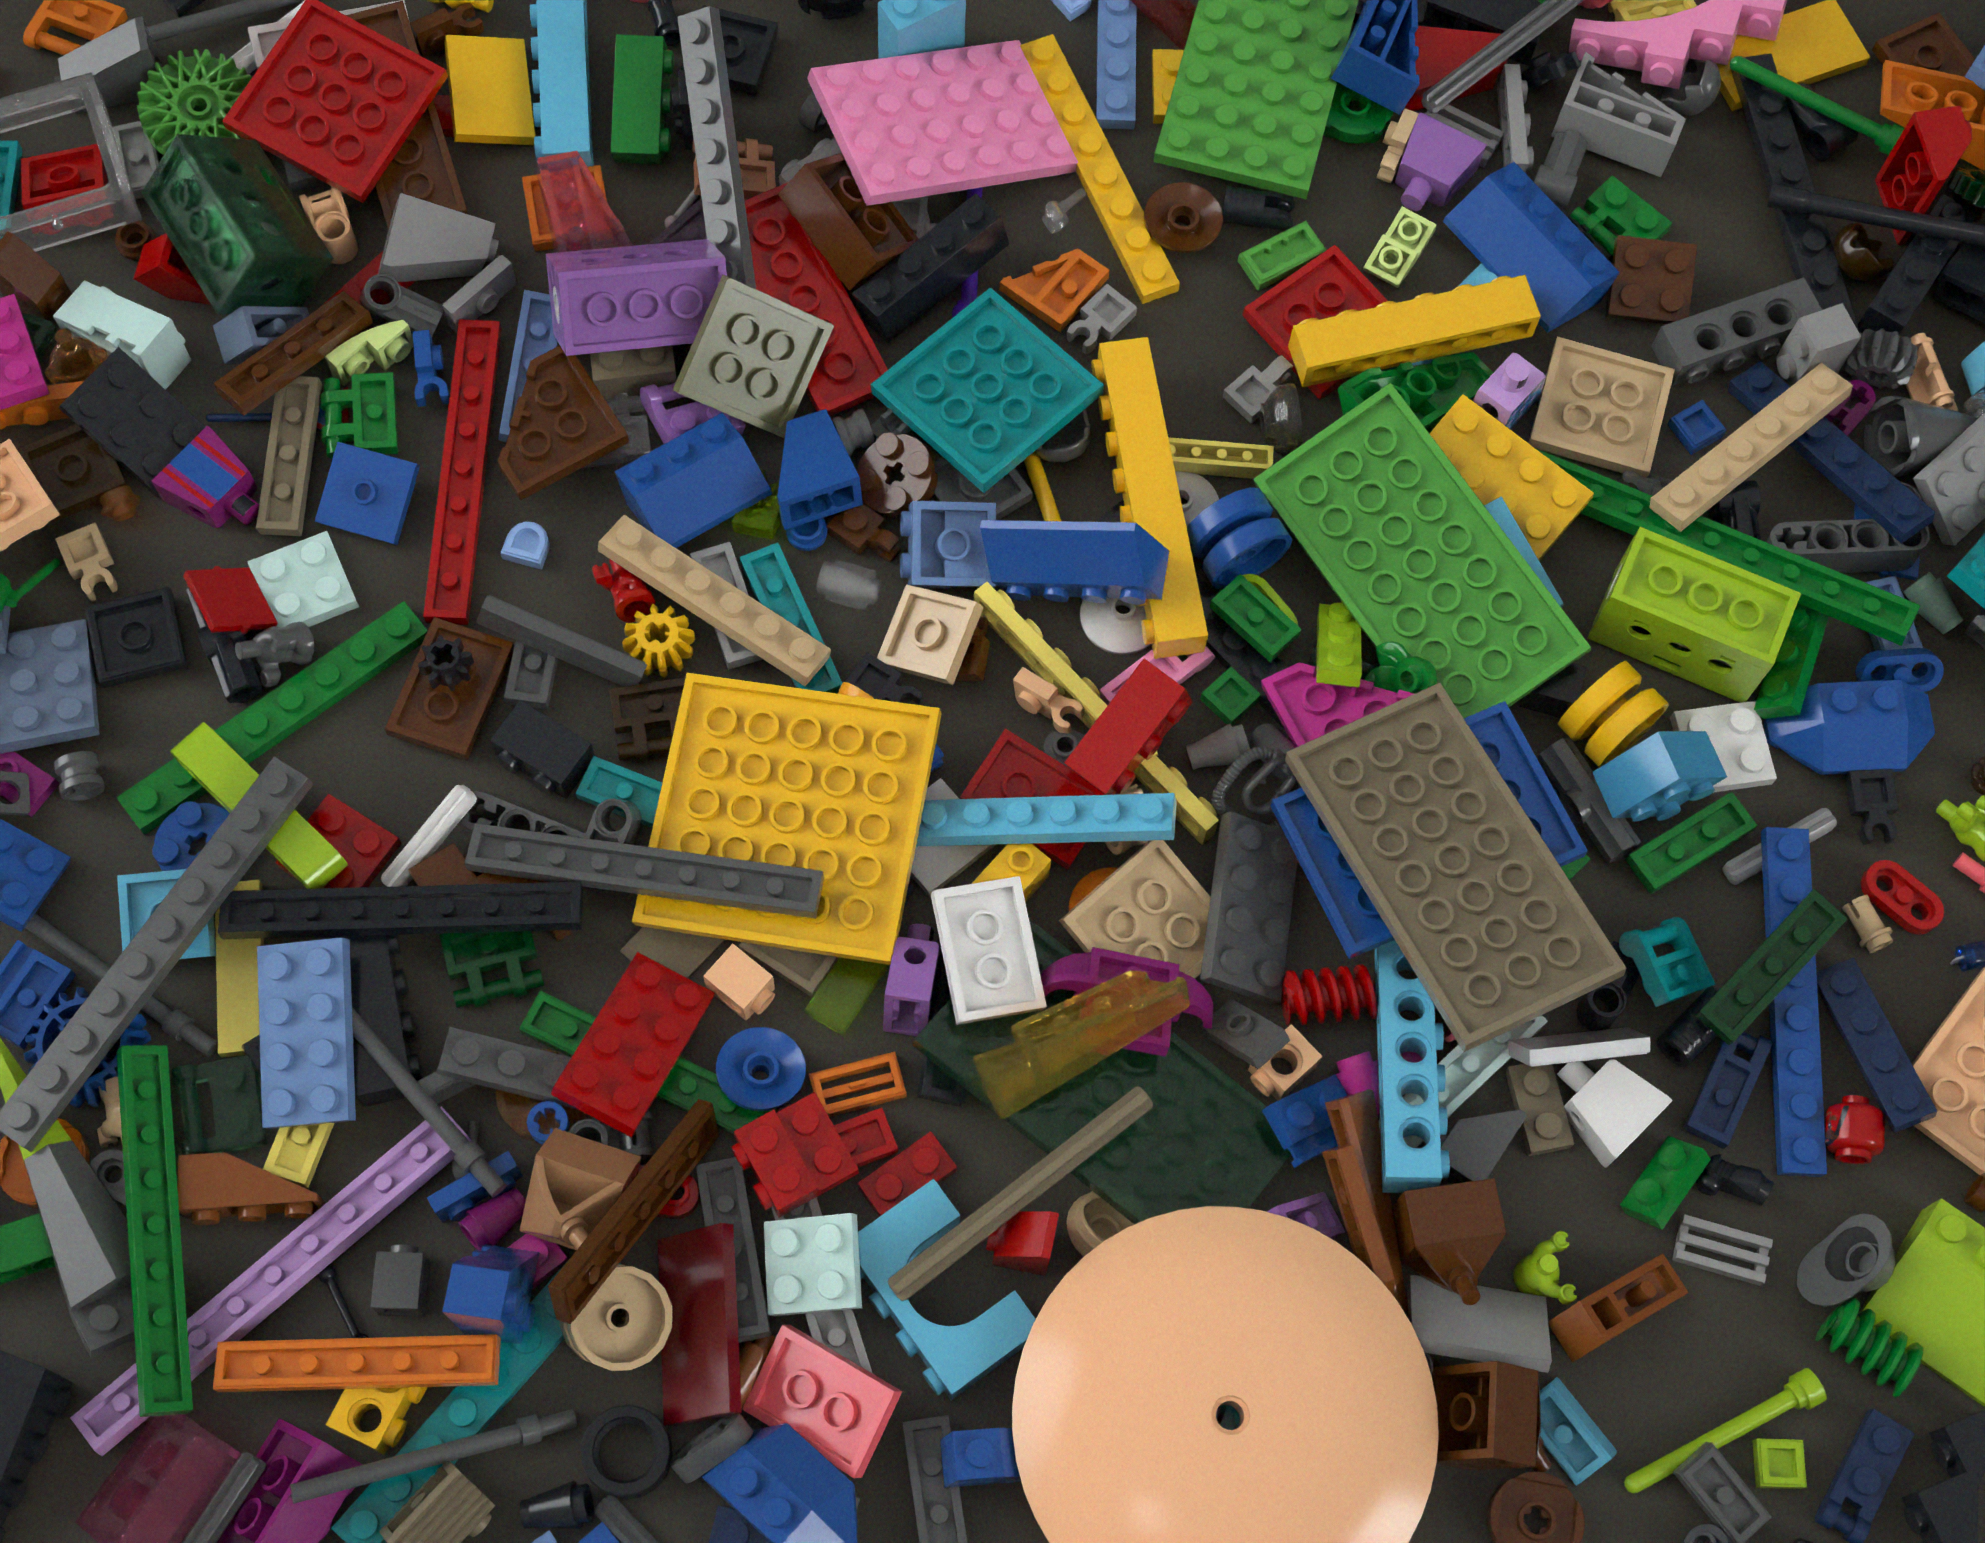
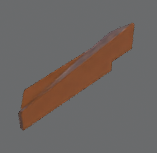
[1322,1089,1408,1313]

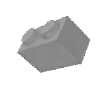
[1775,303,1861,387]

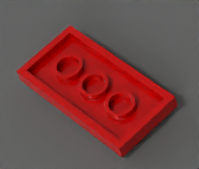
[551,952,715,1138]

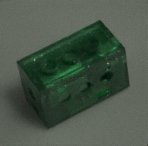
[141,134,334,314]

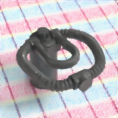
[1211,724,1301,830]

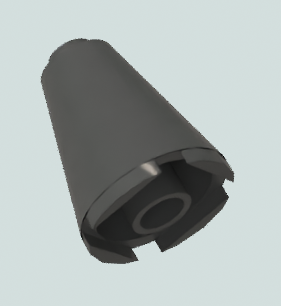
[1864,396,1978,478]

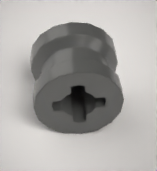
[831,409,875,456]
[53,751,105,801]

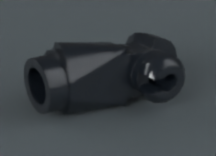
[1696,1154,1774,1206]

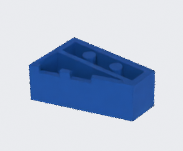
[1331,0,1419,115]

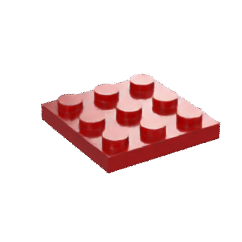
[1242,245,1388,400]

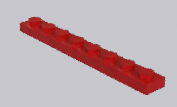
[423,319,502,625]

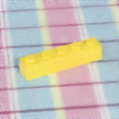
[1168,437,1274,479]

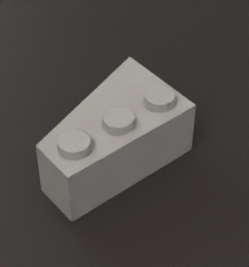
[1551,52,1686,177]

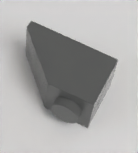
[1440,1109,1528,1184]

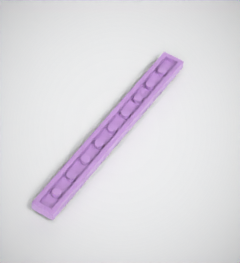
[70,1106,472,1456]

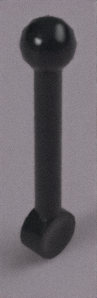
[318,1265,368,1338]

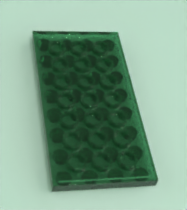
[912,919,1291,1224]

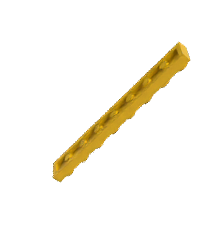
[1020,34,1180,304]

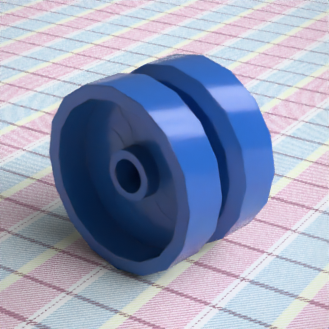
[1187,487,1292,589]

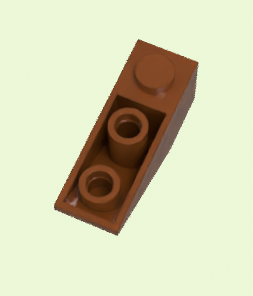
[177,1152,326,1225]

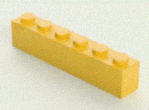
[1288,275,1541,387]

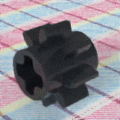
[418,635,474,691]

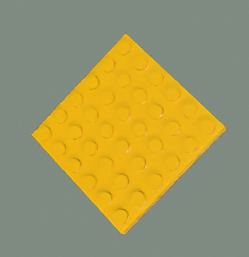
[632,673,942,965]

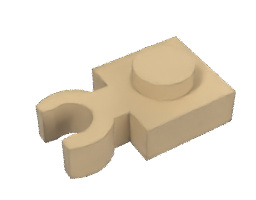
[1376,108,1419,183]
[55,522,118,601]

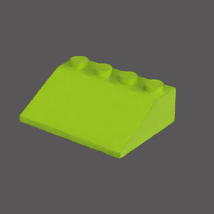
[1858,1198,1985,1407]

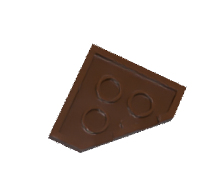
[498,345,629,501]

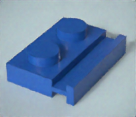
[0,940,76,1050]
[1262,1074,1347,1168]

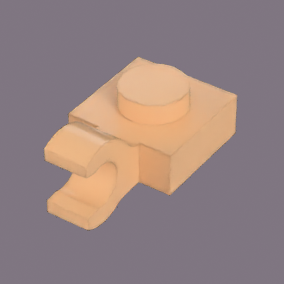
[1013,667,1084,734]

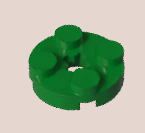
[1324,82,1393,143]

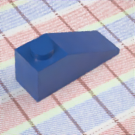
[940,1428,1021,1488]

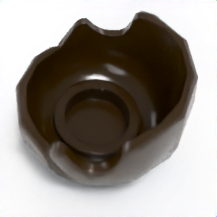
[1834,222,1894,281]

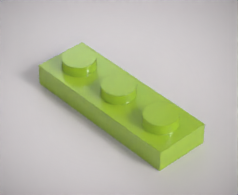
[1316,603,1362,688]

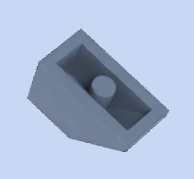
[213,306,309,364]

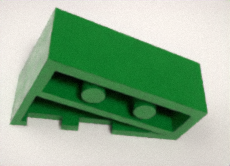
[611,34,674,164]

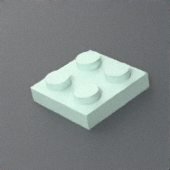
[247,531,359,627]
[764,1213,862,1316]

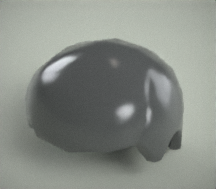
[1661,60,1721,117]
[1035,409,1091,463]

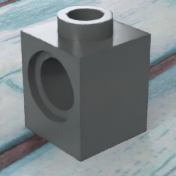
[370,1245,430,1317]

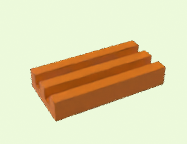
[809,1052,907,1117]

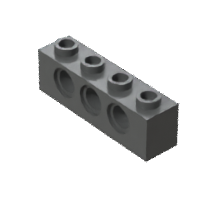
[1651,277,1822,386]

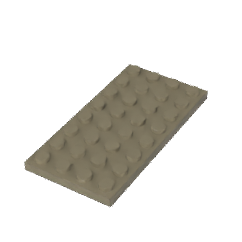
[1285,683,1627,1052]

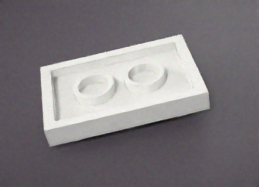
[931,876,1047,1025]

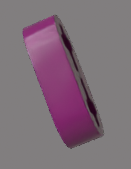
[1825,380,1876,437]

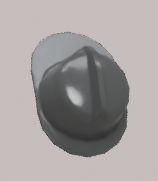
[1797,1213,1897,1307]

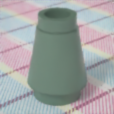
[1903,572,1964,635]

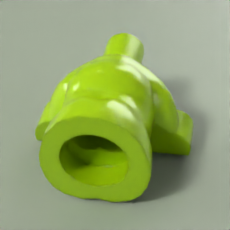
[1936,795,1985,862]
[1513,1231,1577,1305]

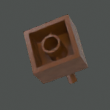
[1392,1178,1507,1305]
[1432,1361,1552,1472]

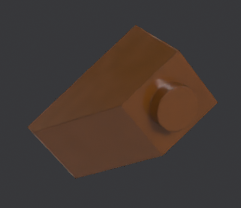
[0,231,72,325]

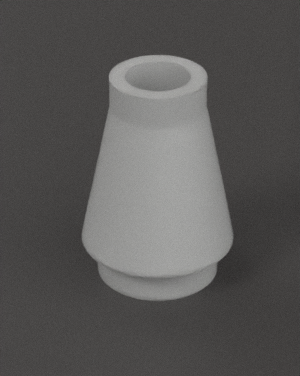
[1186,724,1250,770]

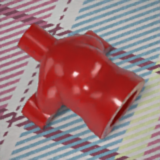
[592,559,656,623]

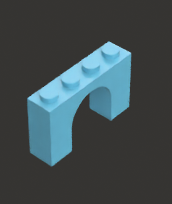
[858,1179,1036,1401]

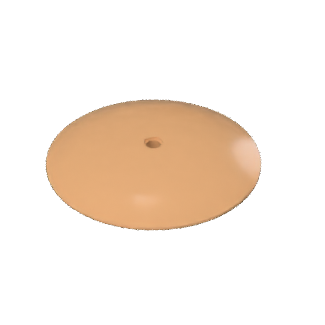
[1012,1206,1439,1543]

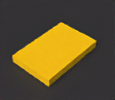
[444,35,535,145]

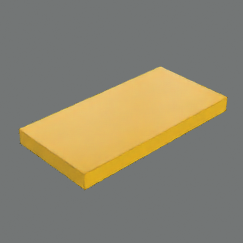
[1703,0,1870,111]

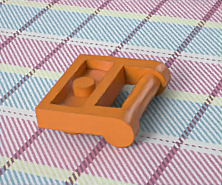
[23,0,128,55]

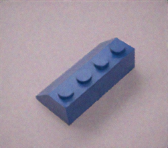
[1443,162,1620,333]
[980,520,1169,605]

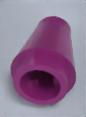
[458,1187,526,1251]

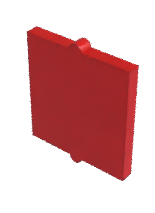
[183,566,278,634]

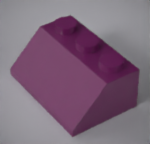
[216,1418,363,1543]

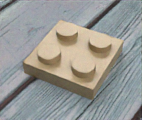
[877,584,983,685]

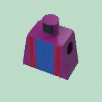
[152,426,259,528]

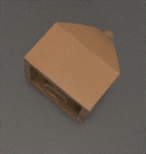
[520,1128,641,1250]

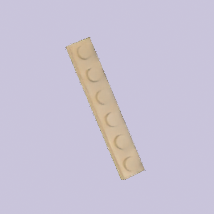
[1649,362,1853,532]
[598,515,831,687]

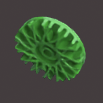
[137,49,252,165]

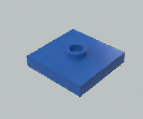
[314,442,420,545]

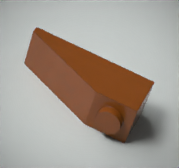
[1548,1253,1689,1363]

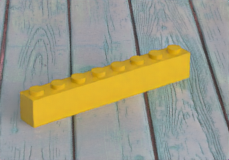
[1091,337,1208,659]

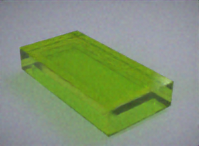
[805,957,890,1036]

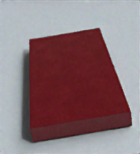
[658,1223,742,1426]

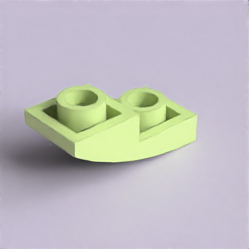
[1363,206,1437,288]
[325,320,414,386]

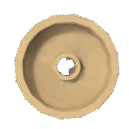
[560,1264,672,1371]

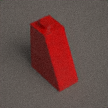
[1401,26,1507,113]

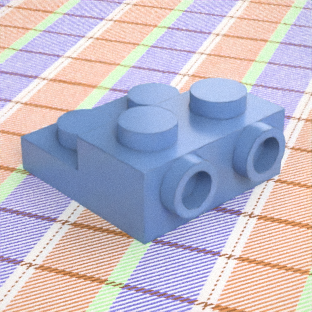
[900,501,996,589]

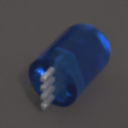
[1950,940,1985,972]

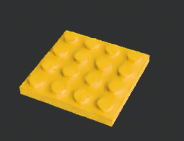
[1429,394,1594,561]

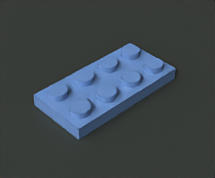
[257,937,356,1129]

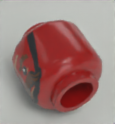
[1825,1095,1885,1164]

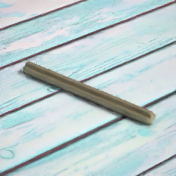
[887,1086,1153,1301]

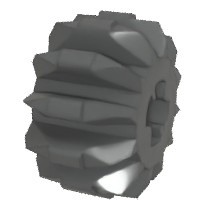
[1845,328,1918,389]

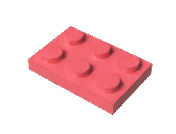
[742,1325,903,1478]

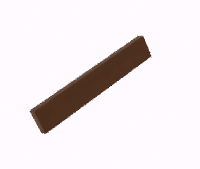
[548,1099,719,1324]

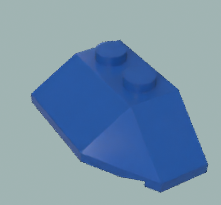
[1763,680,1935,775]
[700,1423,858,1543]

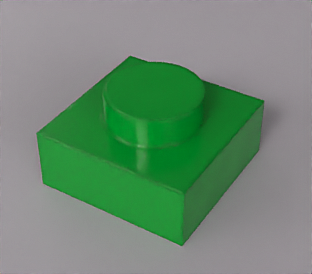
[1200,667,1261,726]

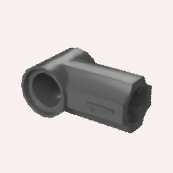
[1534,130,1588,210]
[359,274,444,338]

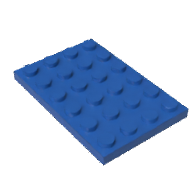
[1270,701,1588,959]

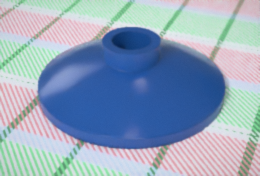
[716,1027,806,1111]

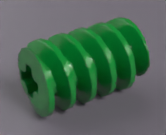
[1815,1297,1923,1398]

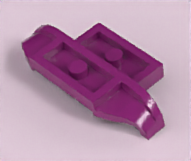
[1041,947,1213,1057]

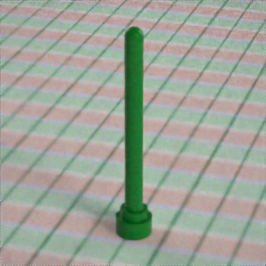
[1730,56,1905,156]

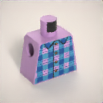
[1473,353,1546,430]

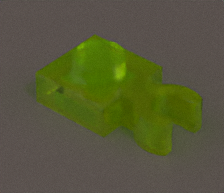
[732,469,781,540]

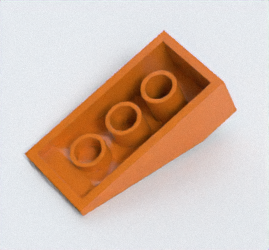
[1880,60,1985,170]

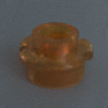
[99,486,141,522]

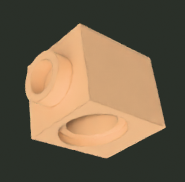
[703,943,775,1021]
[1248,1024,1323,1101]

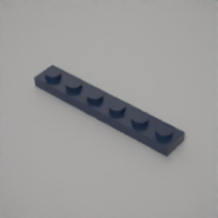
[1728,361,1935,544]

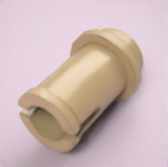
[1842,895,1893,953]

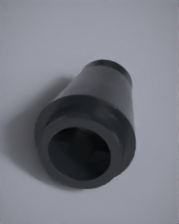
[520,1481,594,1529]

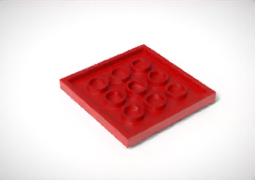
[222,0,448,203]

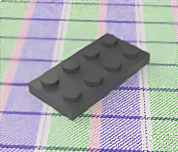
[1200,811,1298,1004]

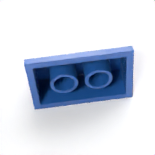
[614,412,772,548]

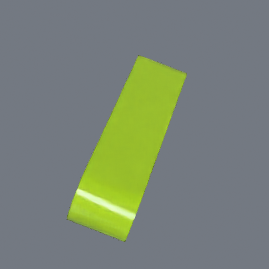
[170,722,348,889]

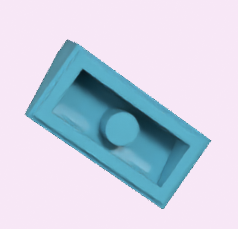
[1540,1377,1617,1486]

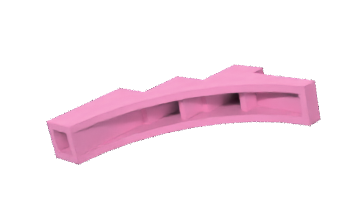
[1569,0,1787,89]

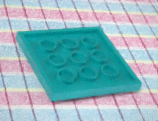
[870,288,1104,493]

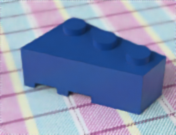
[442,1245,540,1344]

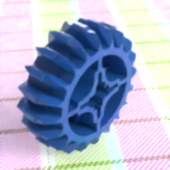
[23,986,151,1108]

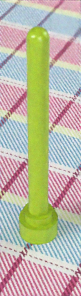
[1624,1368,1827,1493]

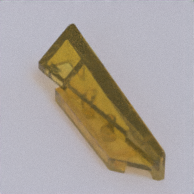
[973,970,1190,1119]

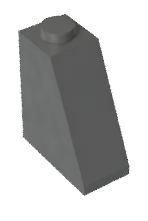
[54,16,163,114]

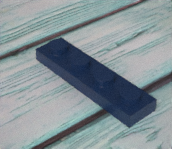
[1816,957,1937,1133]

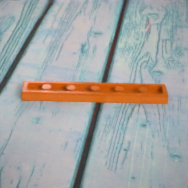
[213,1334,501,1392]

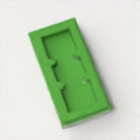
[1237,221,1327,291]

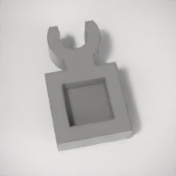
[1066,284,1137,355]

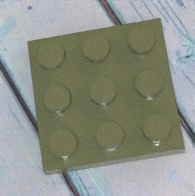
[673,275,834,438]

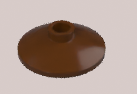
[1144,182,1223,253]

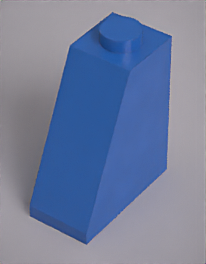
[777,409,863,530]

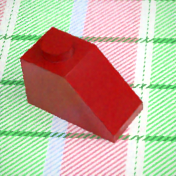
[133,231,233,307]
[986,1211,1059,1276]

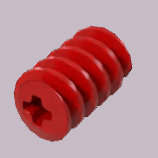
[1281,964,1377,1027]

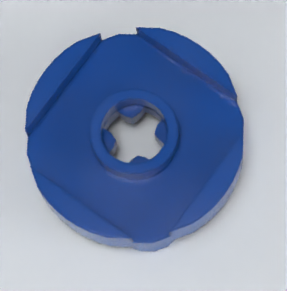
[152,801,230,871]

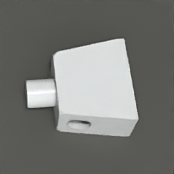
[1557,1059,1673,1168]

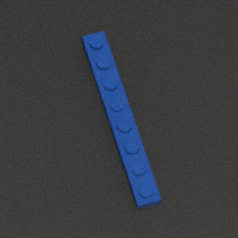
[1761,827,1827,1177]

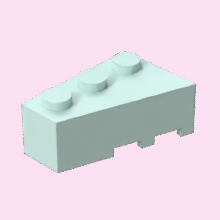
[53,280,191,390]

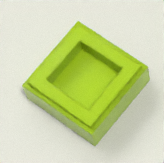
[1752,1439,1807,1489]

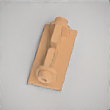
[1905,333,1958,411]

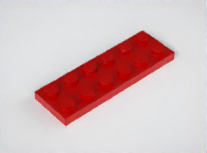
[745,182,888,416]

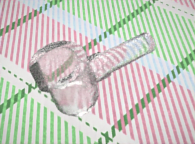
[1042,188,1086,233]

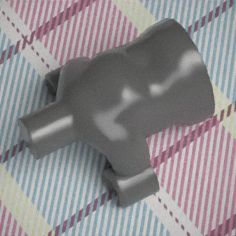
[235,621,315,687]

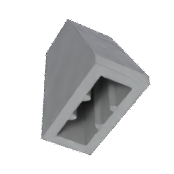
[378,193,499,282]

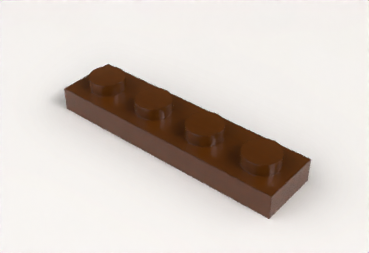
[214,291,373,416]

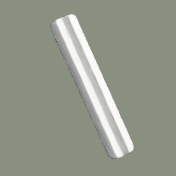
[381,785,477,887]

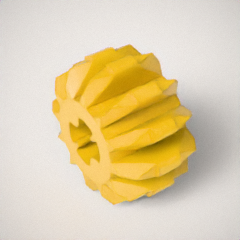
[622,604,695,678]

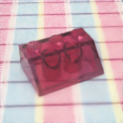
[75,1414,241,1543]

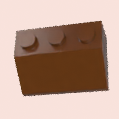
[778,153,919,291]

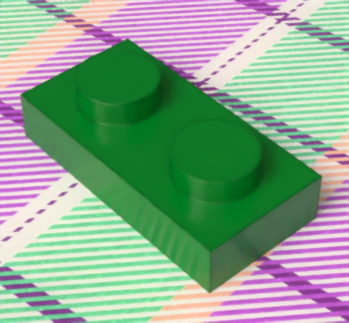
[1209,574,1302,663]
[1620,1135,1711,1230]

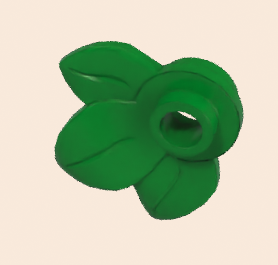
[1365,641,1437,694]

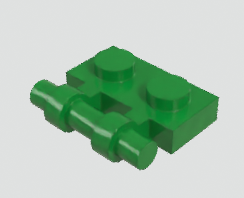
[1570,175,1672,256]
[320,372,398,459]

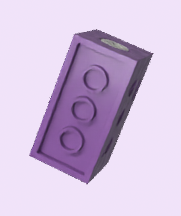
[546,239,727,356]

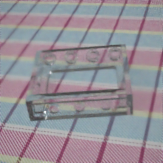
[0,72,142,252]

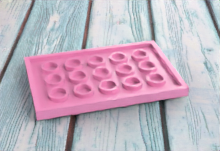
[807,40,1078,206]

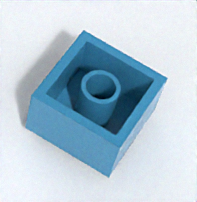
[1592,731,1727,822]

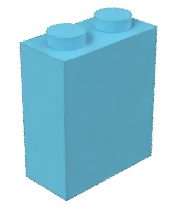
[878,0,966,59]

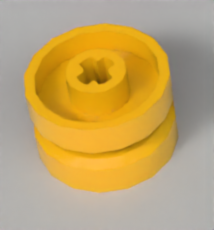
[1558,660,1669,768]

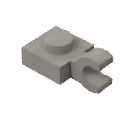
[1223,355,1293,424]

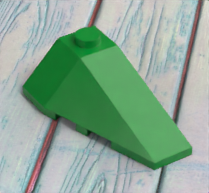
[1338,352,1493,433]

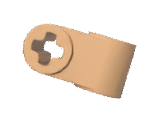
[299,186,358,264]

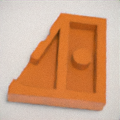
[999,248,1110,333]

